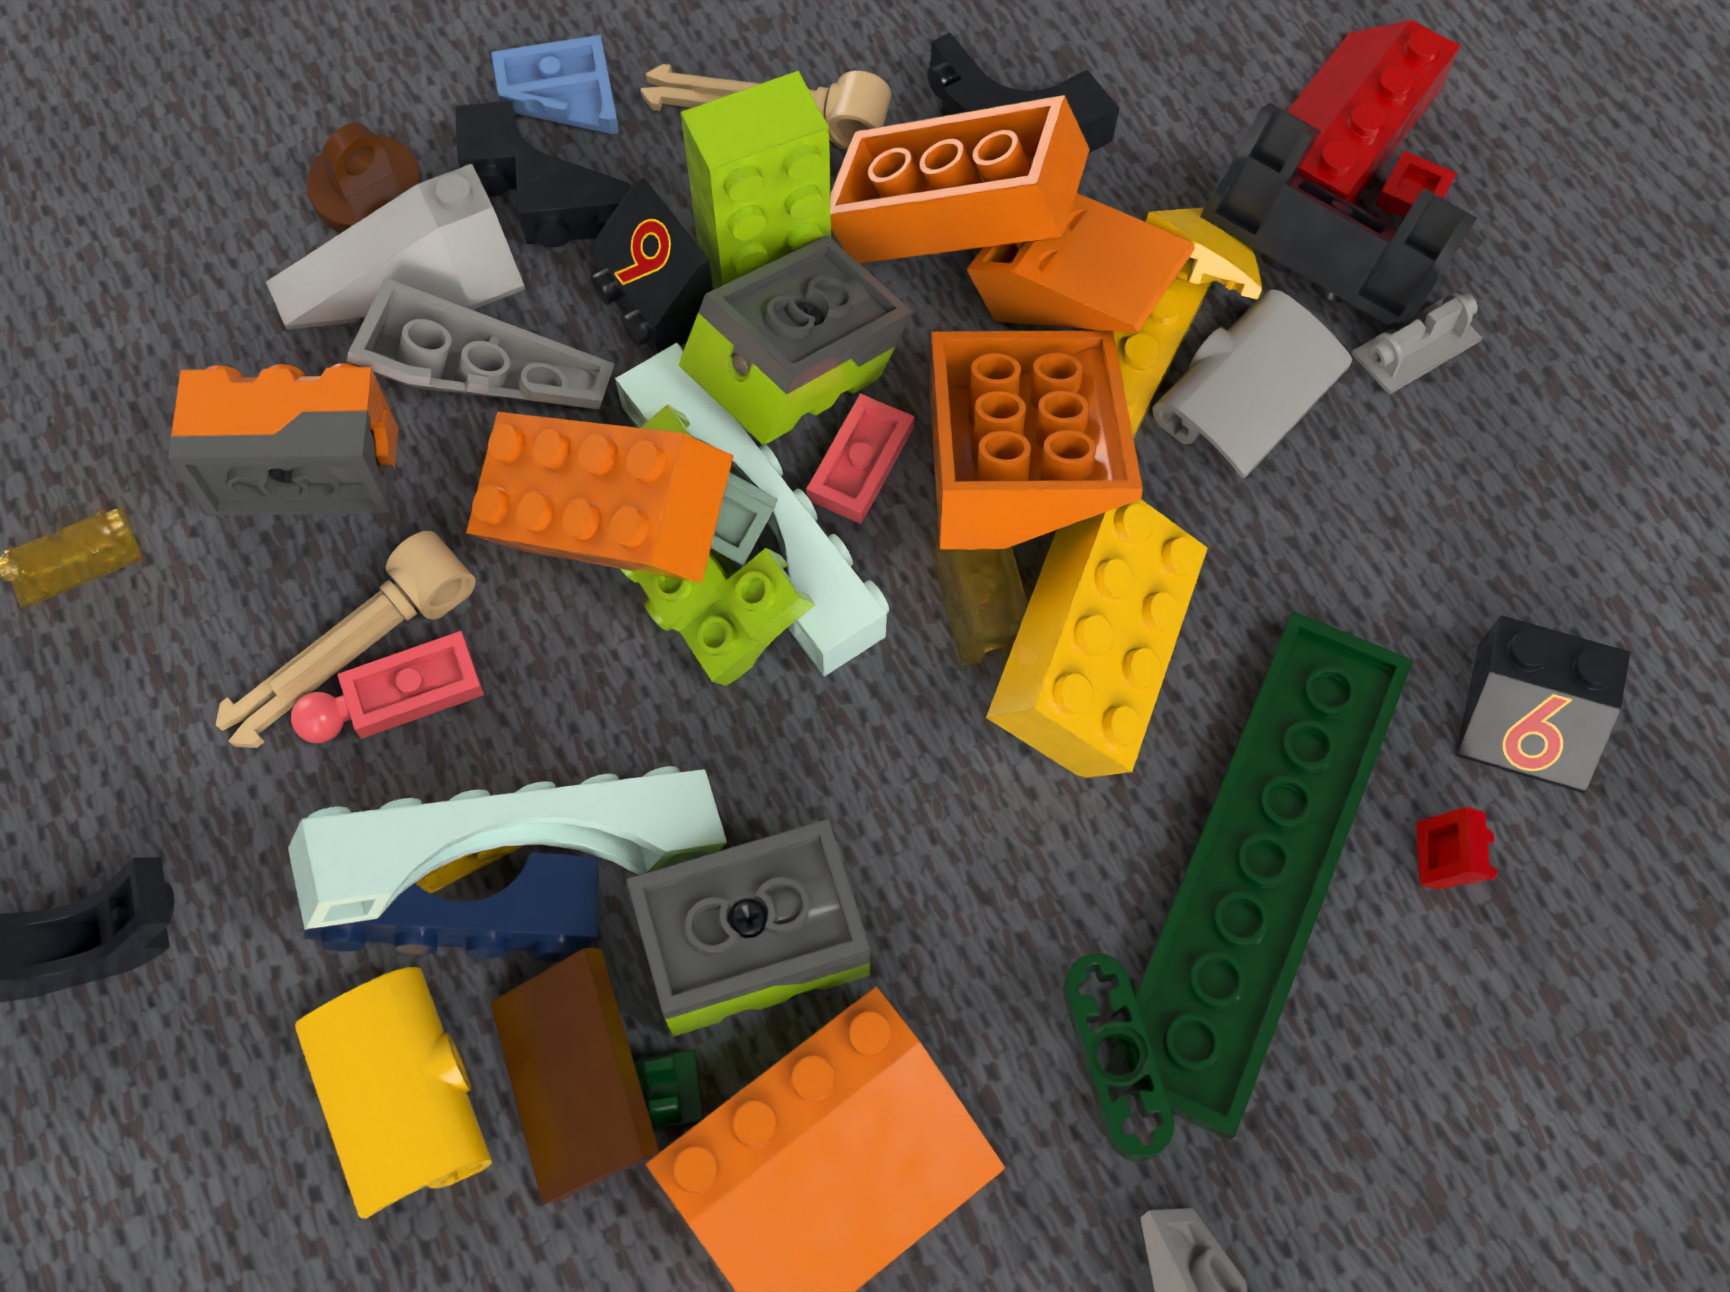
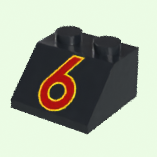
[590,177,713,355]
[1456,615,1631,793]

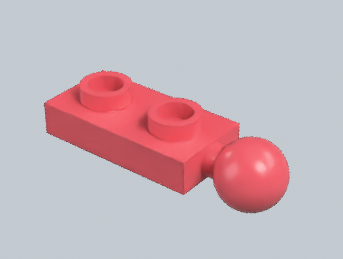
[291,631,485,743]

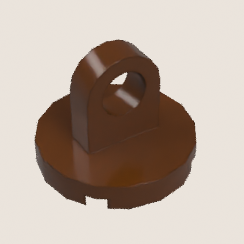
[307,123,423,233]

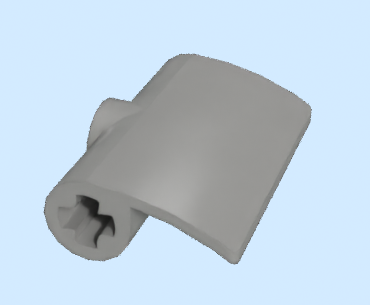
[1153,289,1352,478]

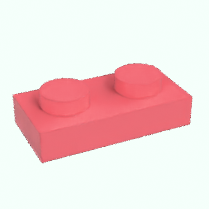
[806,393,915,524]

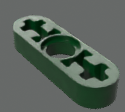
[1063,953,1174,1162]

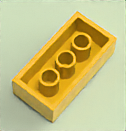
[986,499,1208,778]

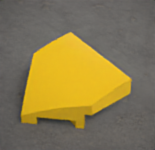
[1145,207,1262,300]

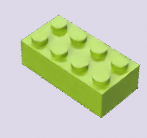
[681,71,831,289]

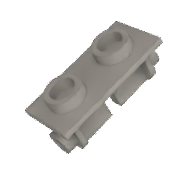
[1352,293,1482,395]

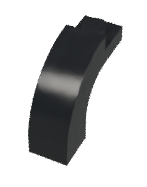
[927,32,1120,153]
[0,857,174,1002]

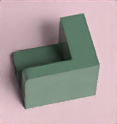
[711,472,778,565]

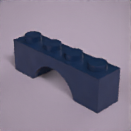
[303,852,599,962]

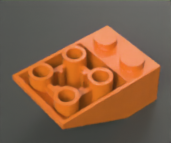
[966,193,1195,333]

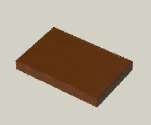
[490,948,659,1204]

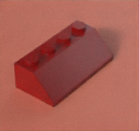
[1287,20,1461,204]

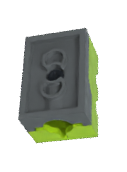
[678,235,913,446]
[626,819,871,1037]

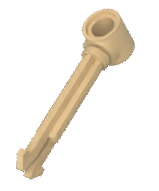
[641,64,891,150]
[216,531,476,748]

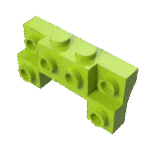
[620,404,815,686]

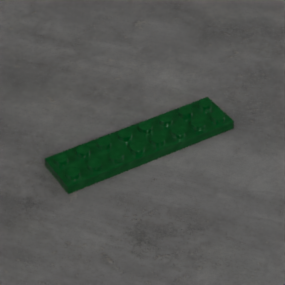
[1105,611,1413,1140]

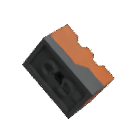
[168,363,398,516]

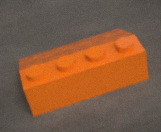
[929,331,1143,550]
[645,986,1006,1292]

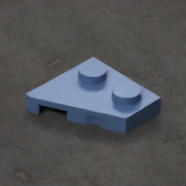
[491,35,619,134]

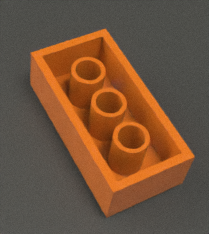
[830,95,1090,264]
[466,412,734,583]

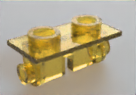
[0,507,143,609]

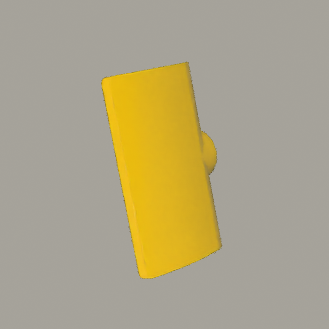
[295,967,492,1219]

